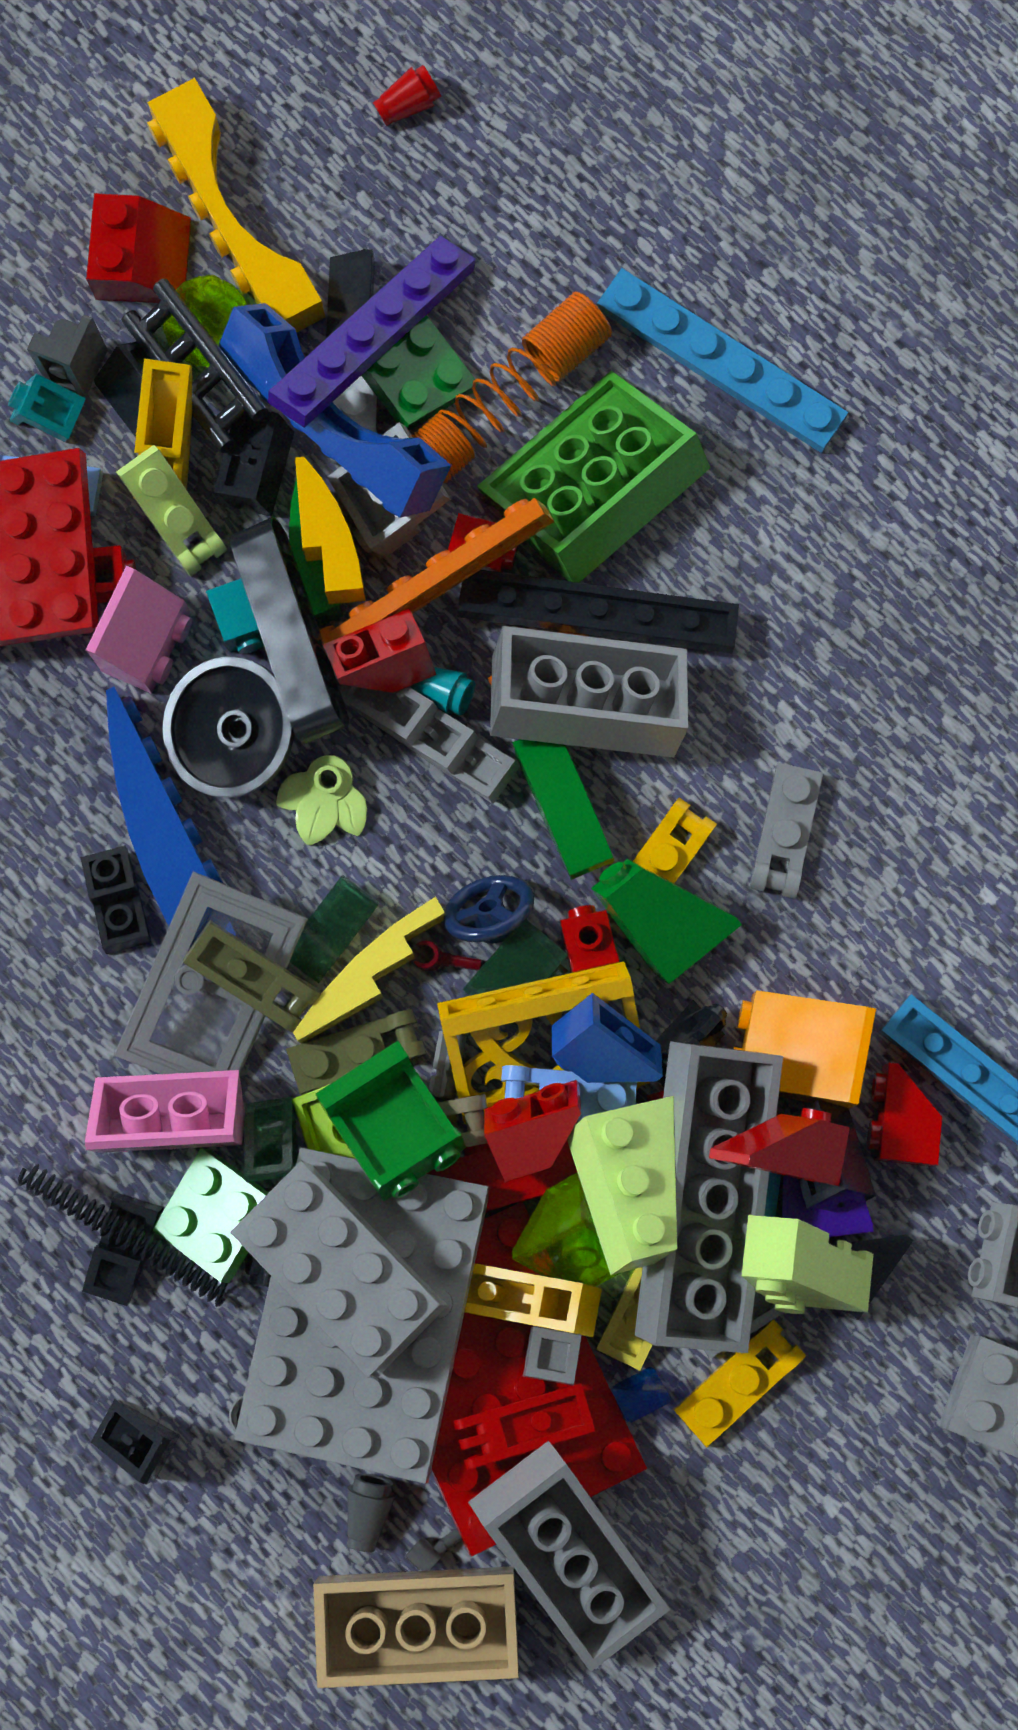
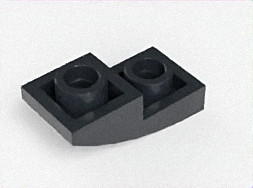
[80,845,152,955]

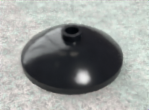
[162,657,295,798]

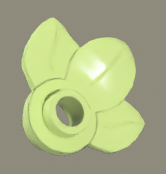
[276,755,367,845]

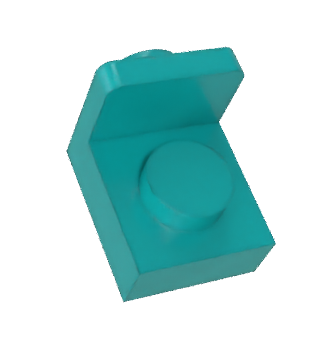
[8,373,86,442]

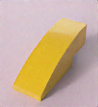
[133,359,192,499]
[295,457,366,604]

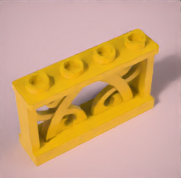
[437,961,651,1124]

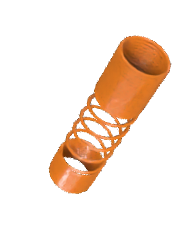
[411,291,612,483]

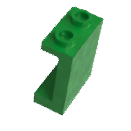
[315,1041,466,1202]

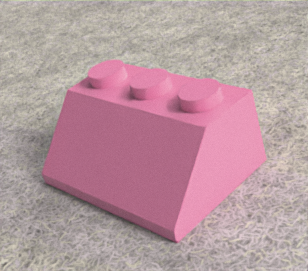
[85,1070,245,1153]

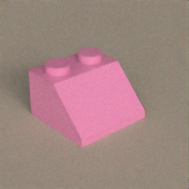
[86,566,192,694]

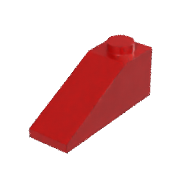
[709,1108,850,1186]

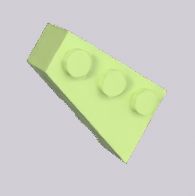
[567,1096,677,1275]

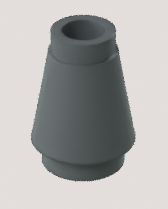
[347,1474,396,1552]

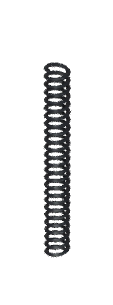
[18,1164,228,1307]

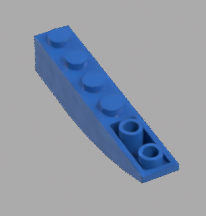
[106,687,244,953]

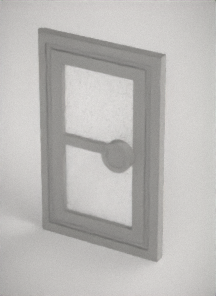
[114,871,308,1074]

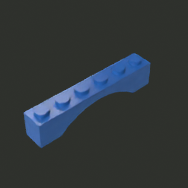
[218,303,451,518]

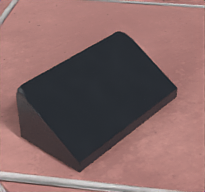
[326,249,375,338]

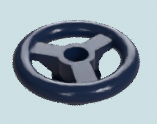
[443,875,534,944]

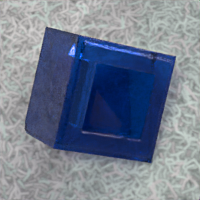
[610,1367,671,1423]

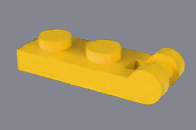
[633,797,717,883]
[673,1319,806,1448]

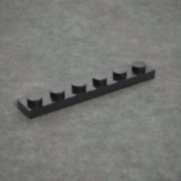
[457,570,739,654]

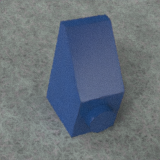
[551,993,663,1083]

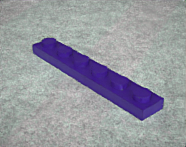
[268,236,476,428]

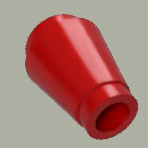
[372,65,442,126]

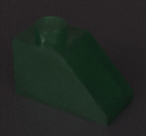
[462,919,569,996]

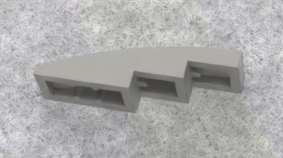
[340,685,520,804]

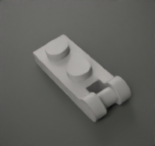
[749,762,823,899]

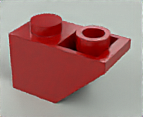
[323,608,437,693]
[867,1062,942,1167]
[484,1080,581,1182]

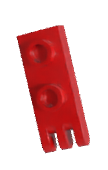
[453,1383,595,1470]

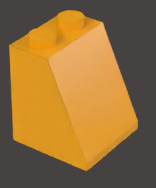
[733,990,876,1109]

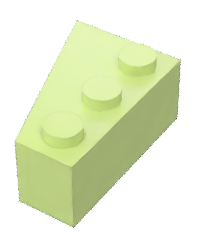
[742,1215,873,1314]

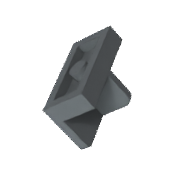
[27,315,108,397]

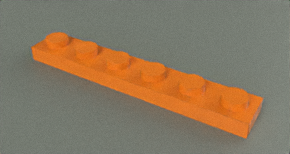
[320,498,555,644]

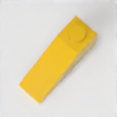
[464,1264,602,1337]

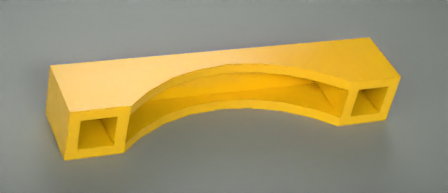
[147,78,325,333]

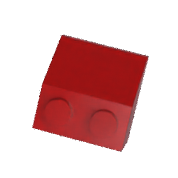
[86,193,192,303]

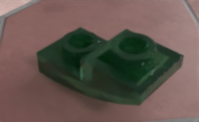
[289,875,380,984]

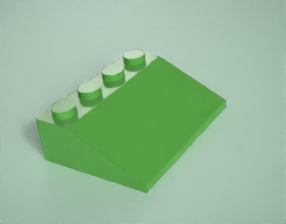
[477,370,710,583]

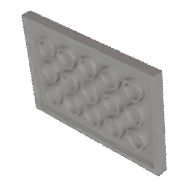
[234,1148,491,1484]

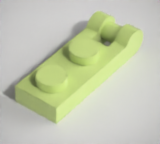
[116,445,227,577]

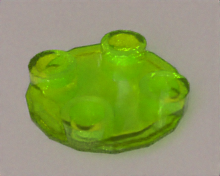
[163,275,247,367]

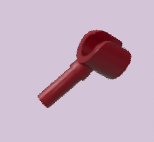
[413,940,481,971]

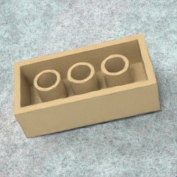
[313,1566,519,1688]

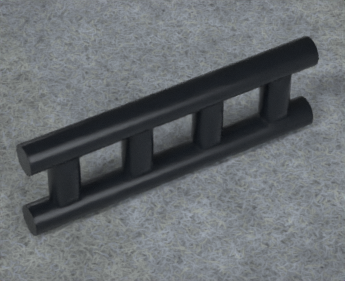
[121,279,268,453]

